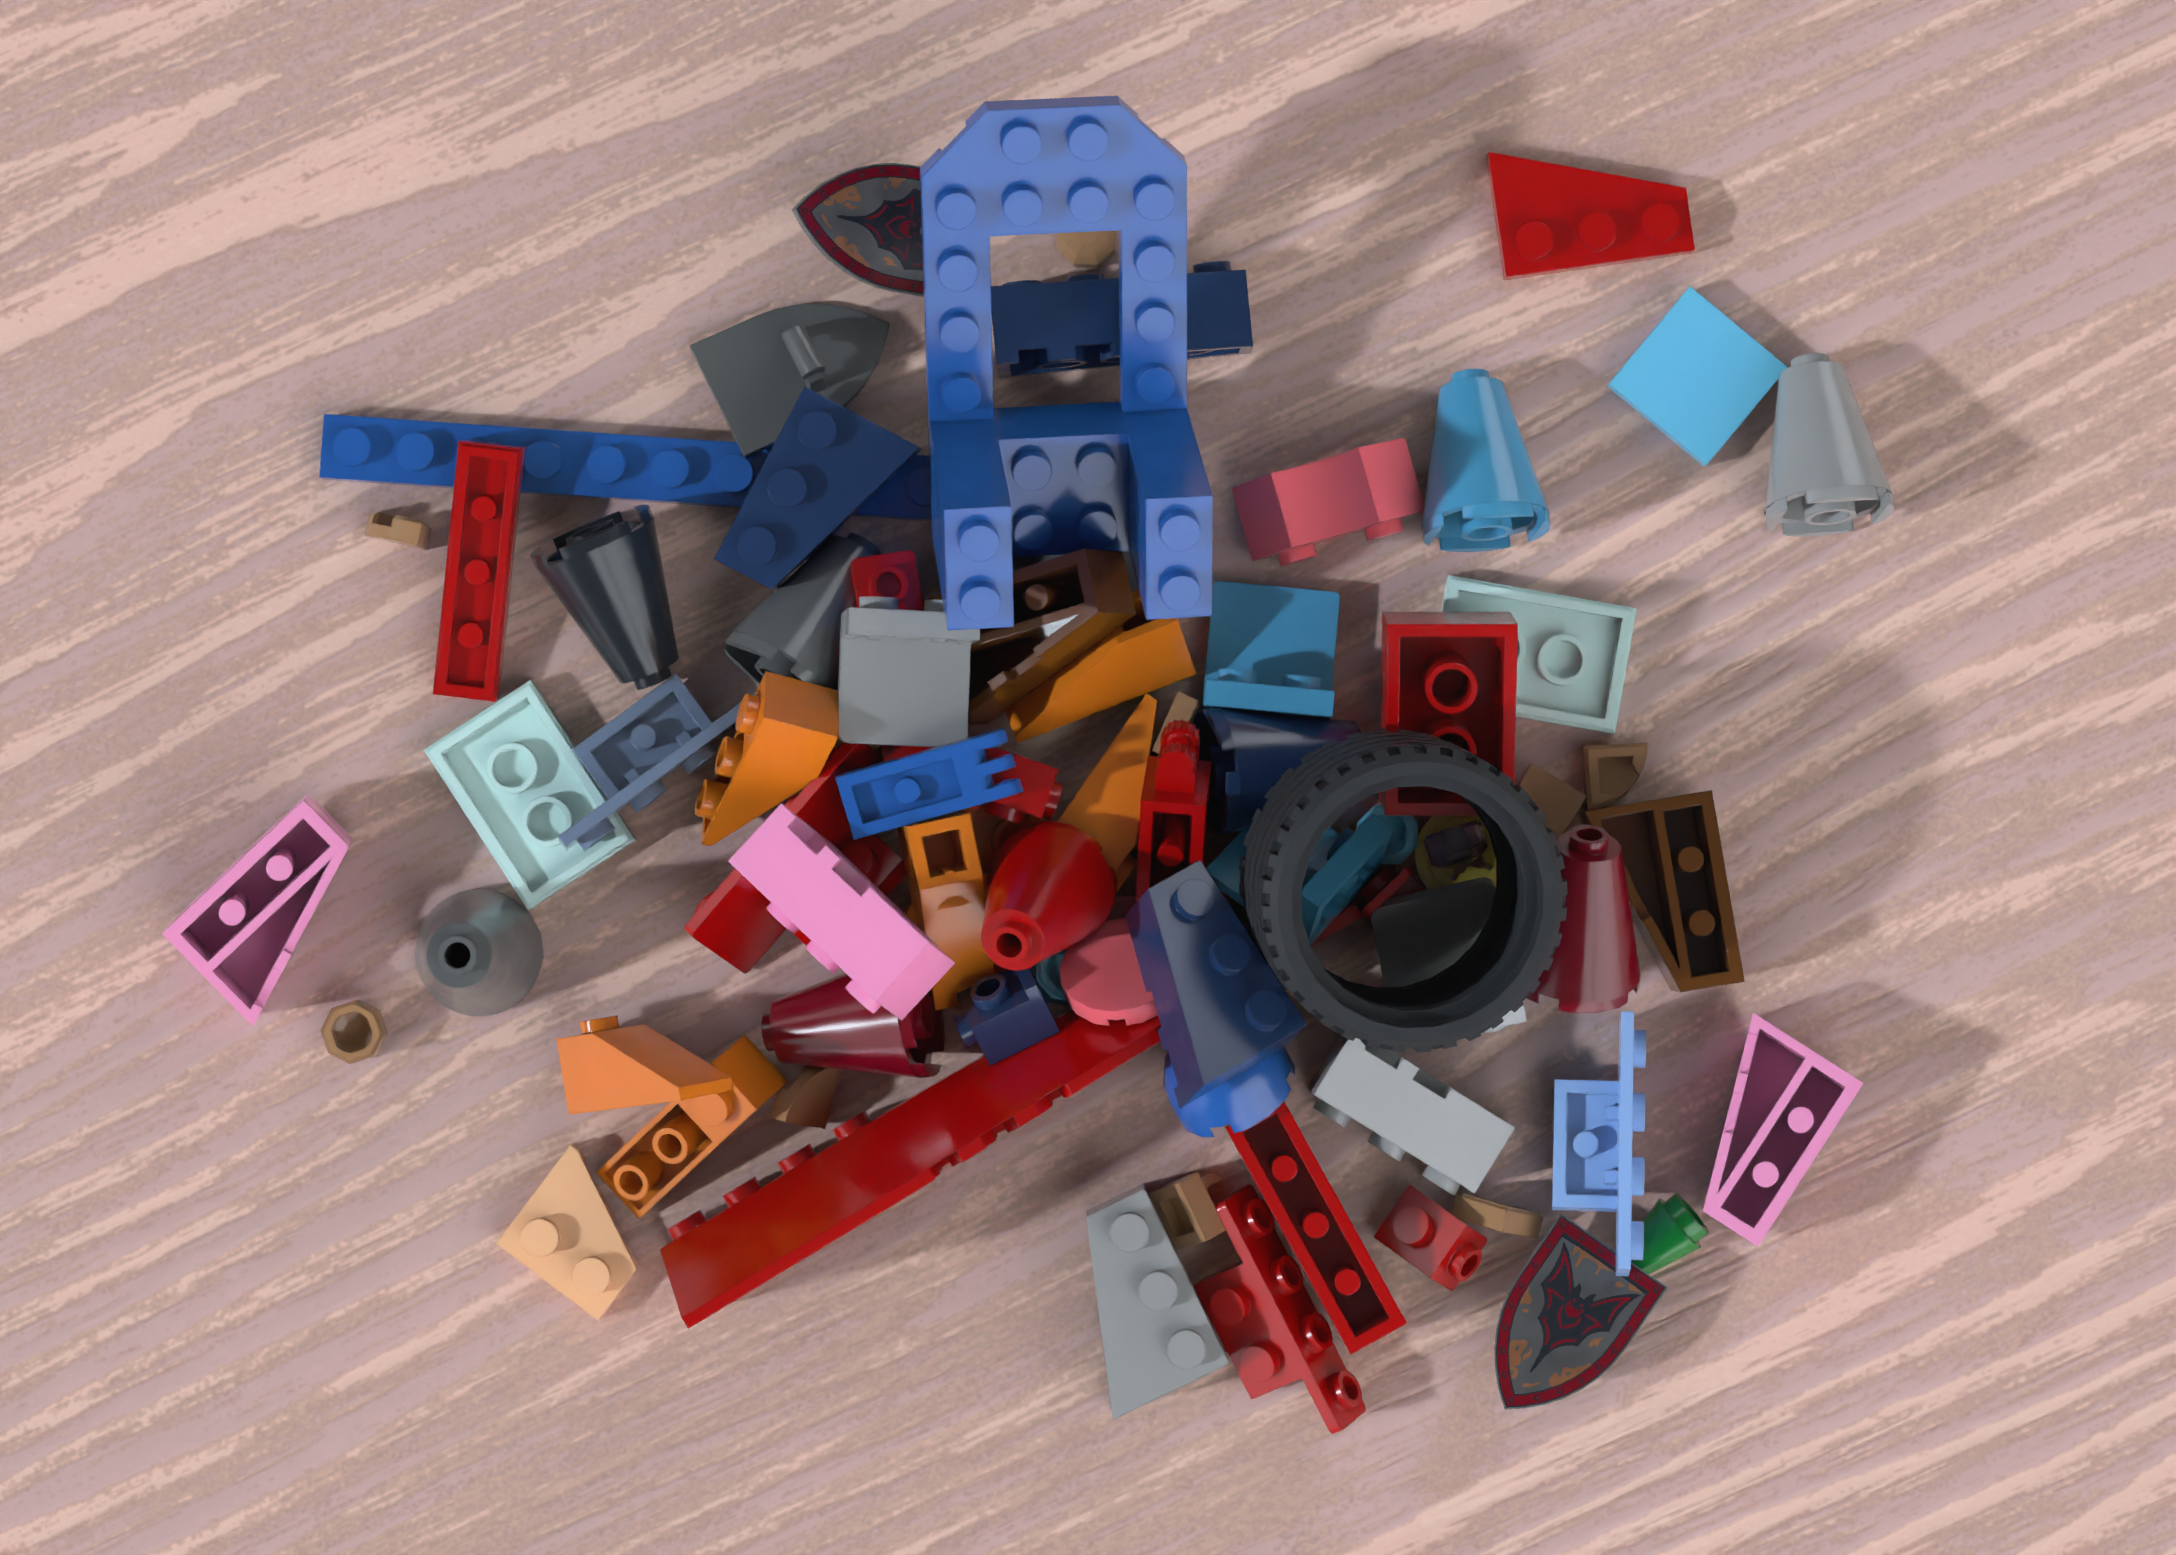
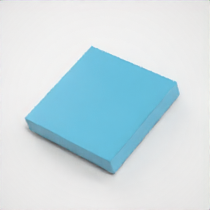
[1607,286,1788,467]

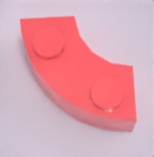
[1232,437,1424,566]

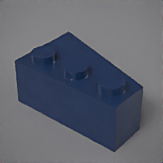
[714,386,922,589]
[1125,860,1307,1109]

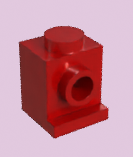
[970,747,1062,824]

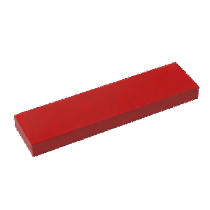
[433,440,525,702]

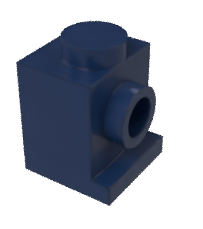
[951,968,1060,1066]

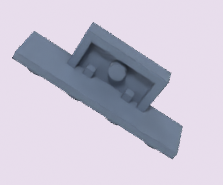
[558,674,756,851]

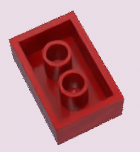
[1379,612,1518,816]

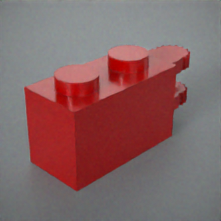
[1136,719,1212,902]

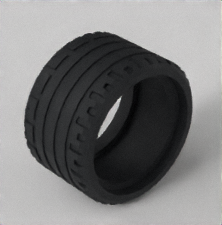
[1239,729,1568,1053]

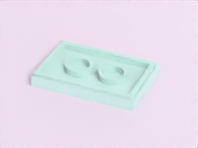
[1441,575,1637,734]
[424,680,637,910]

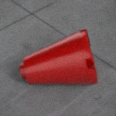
[981,820,1117,971]

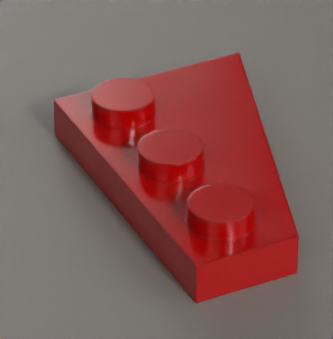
[1486,152,1695,281]

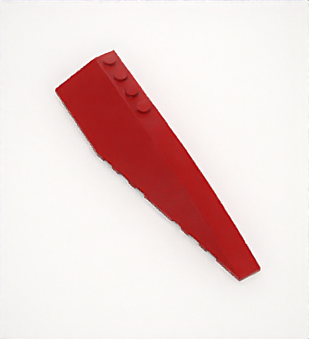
[660,905,1362,1329]

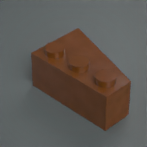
[922,548,1136,724]
[1577,790,1745,992]

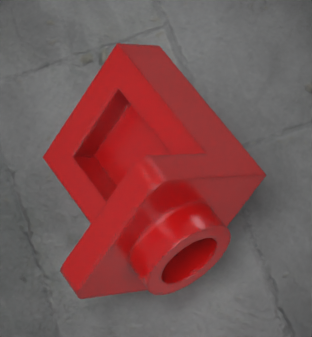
[1373,1185,1487,1291]

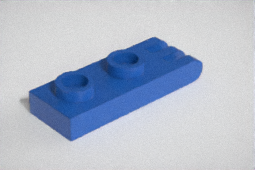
[835,728,1024,840]

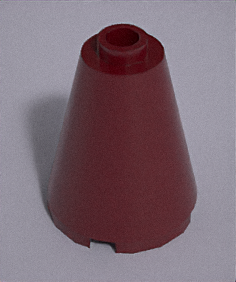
[1527,825,1641,1013]
[761,973,945,1078]

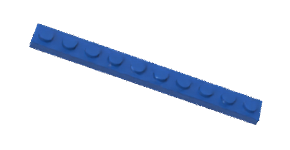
[319,414,931,521]

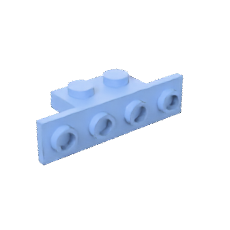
[1552,1011,1646,1276]

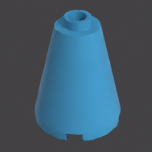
[1422,369,1550,552]

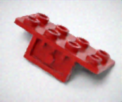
[684,743,906,974]

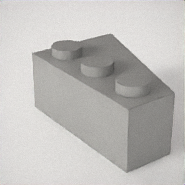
[1307,1035,1515,1195]
[1086,1184,1229,1420]

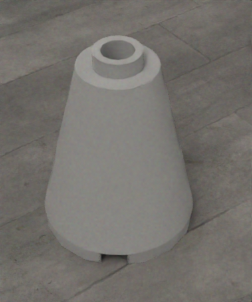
[1764,353,1894,537]

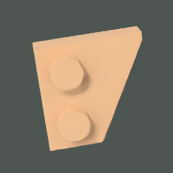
[496,1144,639,1320]

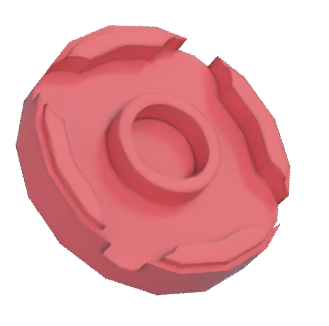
[1060,918,1158,1026]

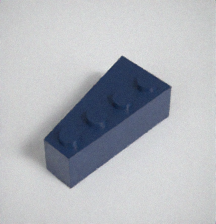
[991,261,1253,378]

